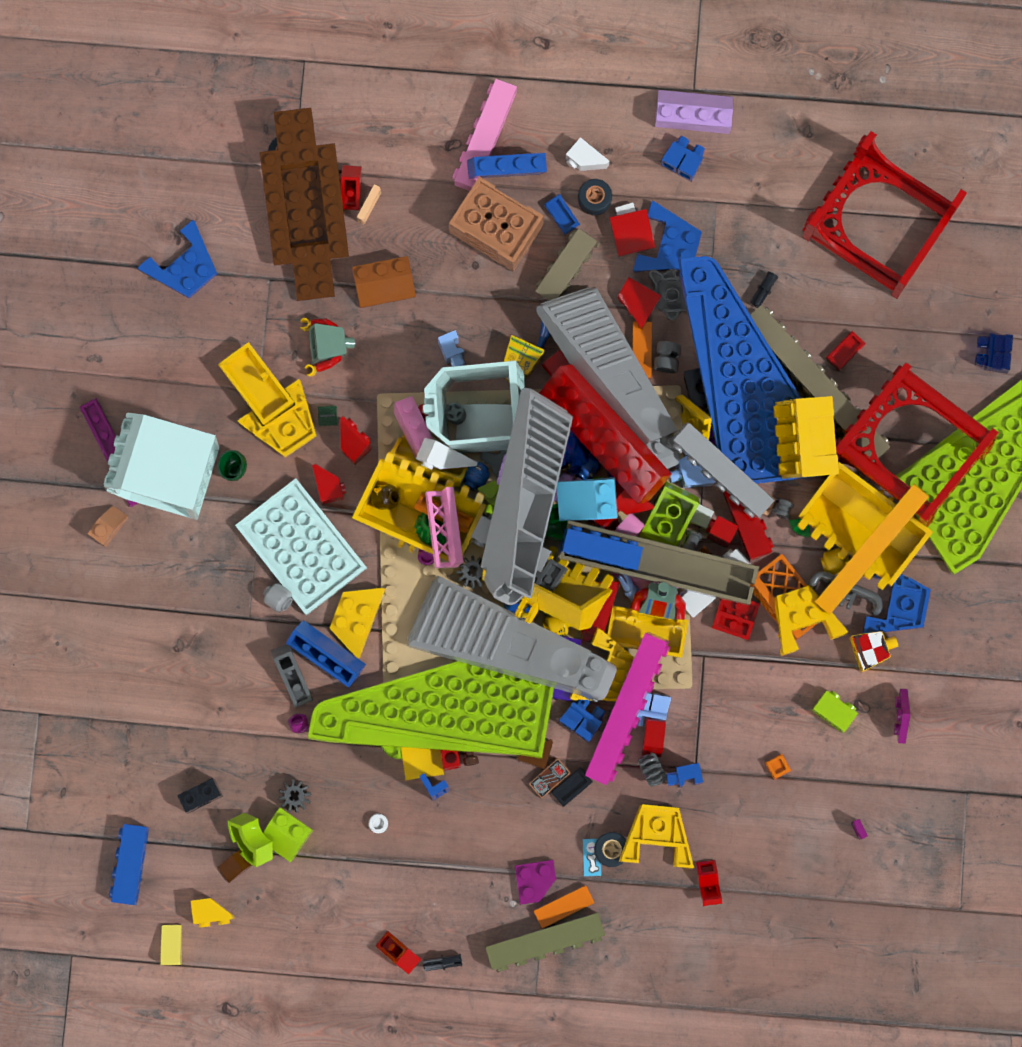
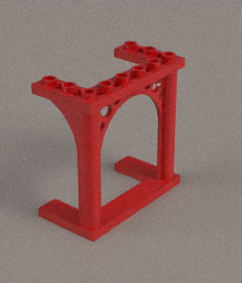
[802,131,967,299]
[836,362,999,527]

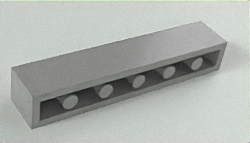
[670,423,775,518]

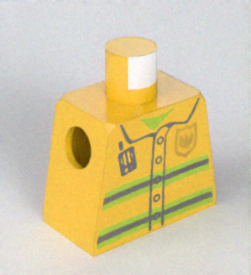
[504,335,545,382]

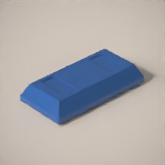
[544,194,580,235]

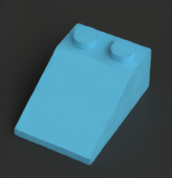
[557,477,618,521]

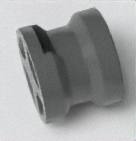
[445,402,466,425]
[771,498,794,520]

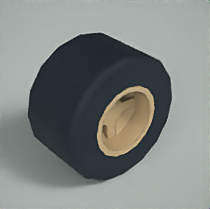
[594,832,626,867]

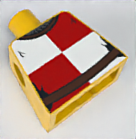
[849,631,898,673]

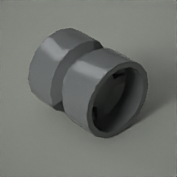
[653,341,682,373]

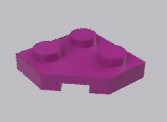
[894,689,911,744]
[515,860,556,905]

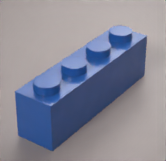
[467,153,547,179]
[559,526,643,571]
[286,620,366,687]
[109,824,149,906]

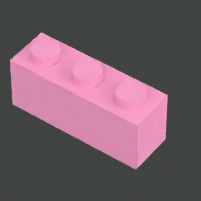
[393,396,433,460]

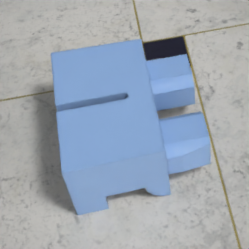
[438,330,465,367]
[637,692,671,726]

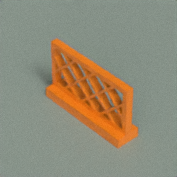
[750,554,818,641]

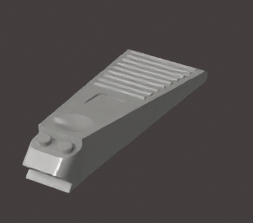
[536,287,679,469]
[481,388,573,605]
[407,576,617,702]

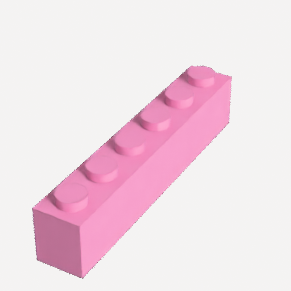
[453,79,517,191]

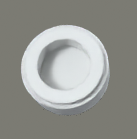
[369,814,388,834]

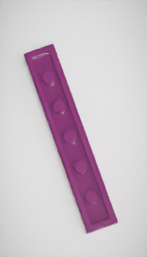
[79,398,139,507]

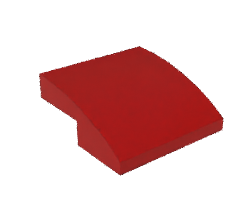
[609,209,655,257]
[712,599,760,640]

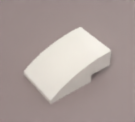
[456,404,513,440]

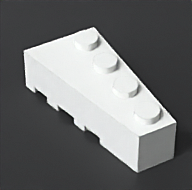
[679,549,752,618]

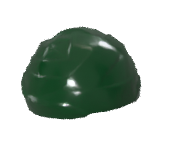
[218,450,247,481]

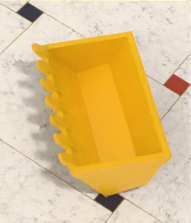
[352,452,487,562]
[797,462,933,590]
[482,543,614,631]

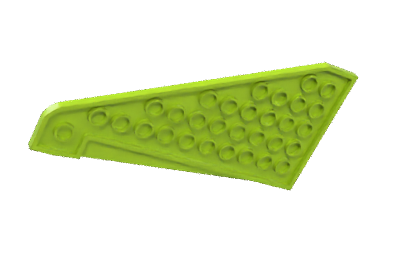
[895,380,1022,575]
[308,661,554,759]

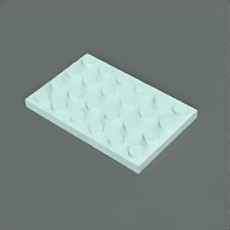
[235,478,367,616]

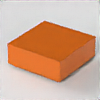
[765,754,791,780]

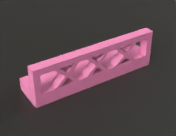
[425,487,463,568]

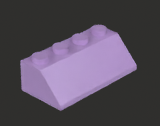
[655,90,733,134]

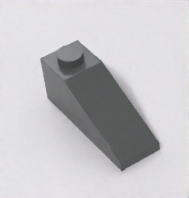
[271,644,313,708]

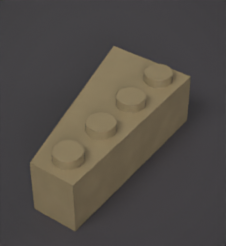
[536,228,601,300]

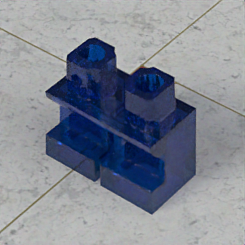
[975,333,1013,374]
[561,431,590,474]

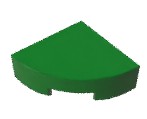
[789,518,811,537]

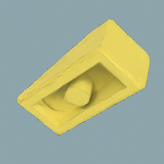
[160,925,182,965]

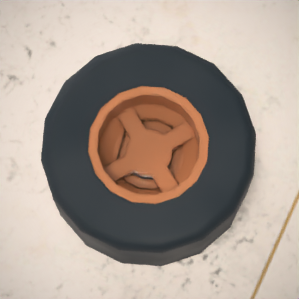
[578,179,612,216]

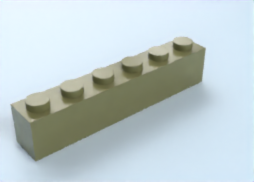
[486,913,605,972]

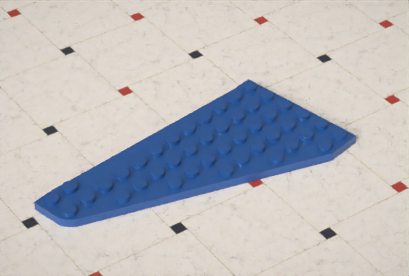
[678,256,825,484]

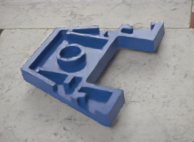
[633,201,702,272]
[138,220,217,298]
[862,574,931,634]

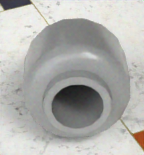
[263,583,293,612]

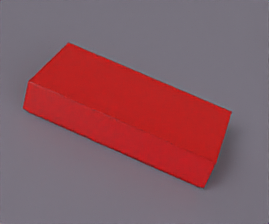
[826,331,866,371]

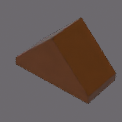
[517,739,553,770]
[218,850,253,883]

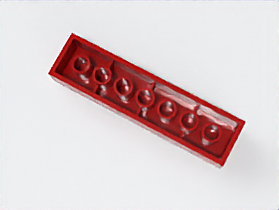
[539,364,672,504]

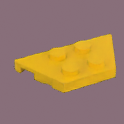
[676,395,712,440]
[330,588,386,659]

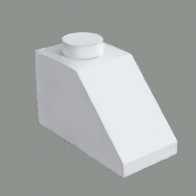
[566,137,609,171]

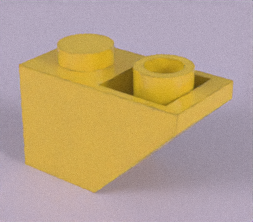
[191,898,234,928]

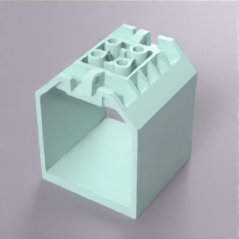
[423,361,525,454]
[104,413,219,520]

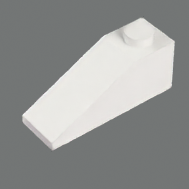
[416,438,478,470]

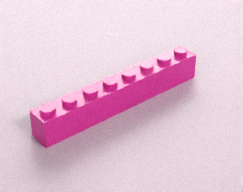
[585,632,670,785]

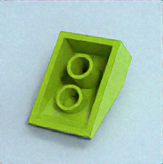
[639,481,700,546]

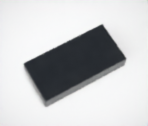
[551,767,593,807]

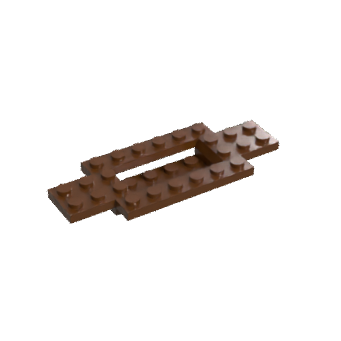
[259,108,349,301]

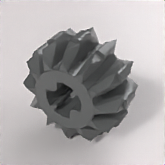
[456,555,483,589]
[638,752,666,787]
[278,780,312,813]

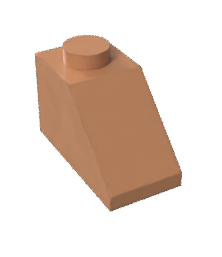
[88,506,128,548]

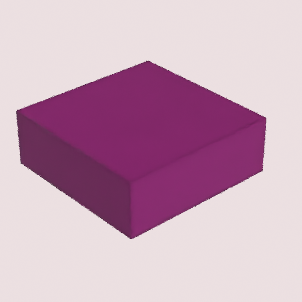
[851,819,868,840]

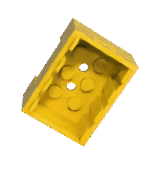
[773,396,839,479]

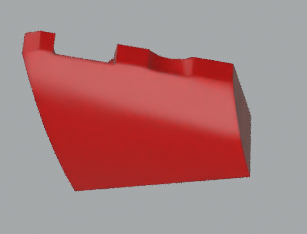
[617,277,661,330]

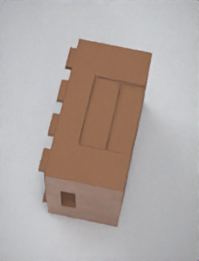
[449,176,544,272]

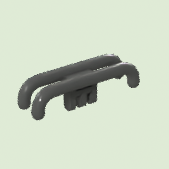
[808,571,883,616]

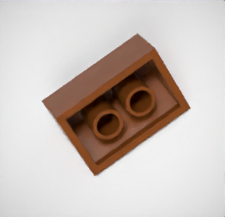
[352,256,416,308]

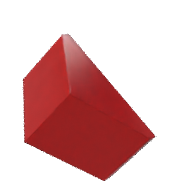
[642,718,666,757]

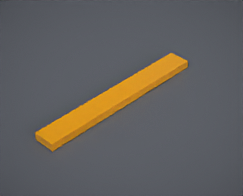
[815,484,930,614]

